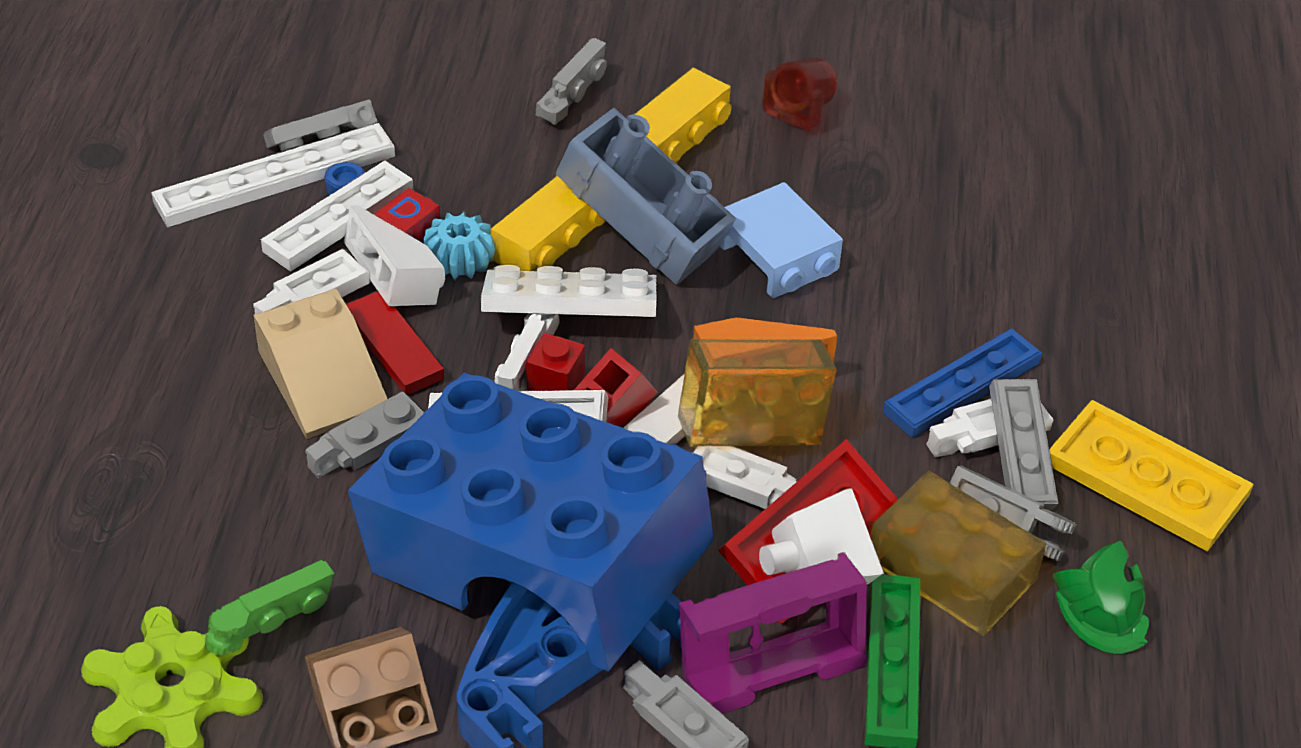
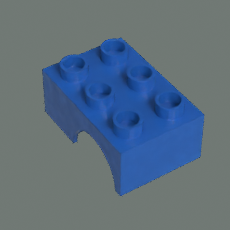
[348,372,714,671]

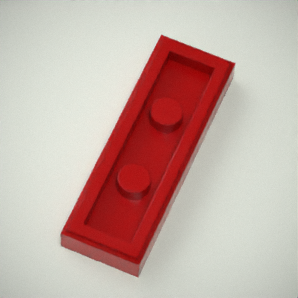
[346,291,444,395]

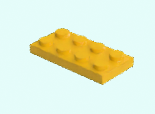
[1049,400,1254,552]

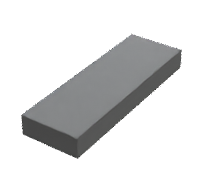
[989,379,1058,510]

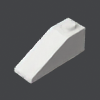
[344,206,445,306]

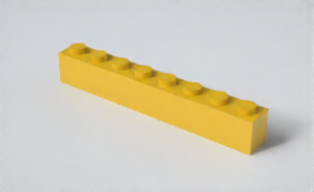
[491,68,731,271]

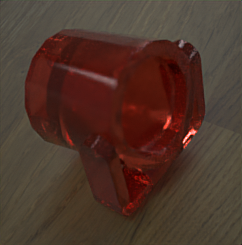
[762,57,837,130]

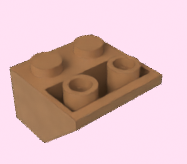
[304,627,437,748]

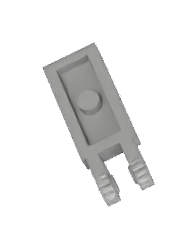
[939,466,1076,561]

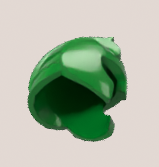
[1052,541,1149,654]

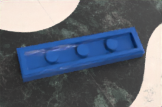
[883,328,1042,439]

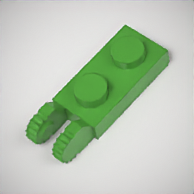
[205,560,334,656]

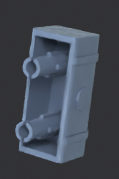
[556,108,736,285]

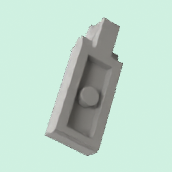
[535,38,607,125]
[263,99,377,152]
[306,391,424,478]
[623,660,749,748]

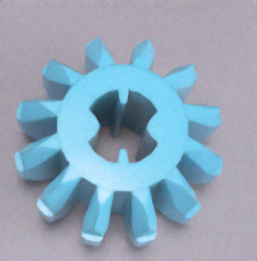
[424,211,495,281]

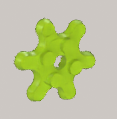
[81,606,263,748]

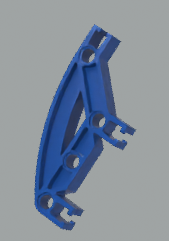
[456,444,706,748]

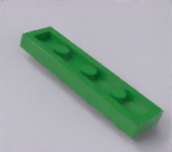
[864,574,921,748]

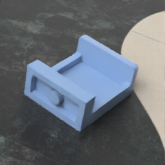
[720,182,843,299]

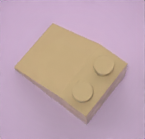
[253,288,387,439]

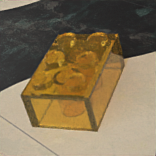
[677,339,837,446]
[871,470,1047,636]

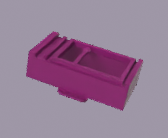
[679,552,867,714]

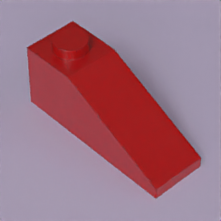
[573,348,658,428]

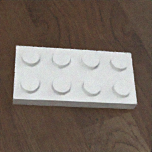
[481,265,656,317]

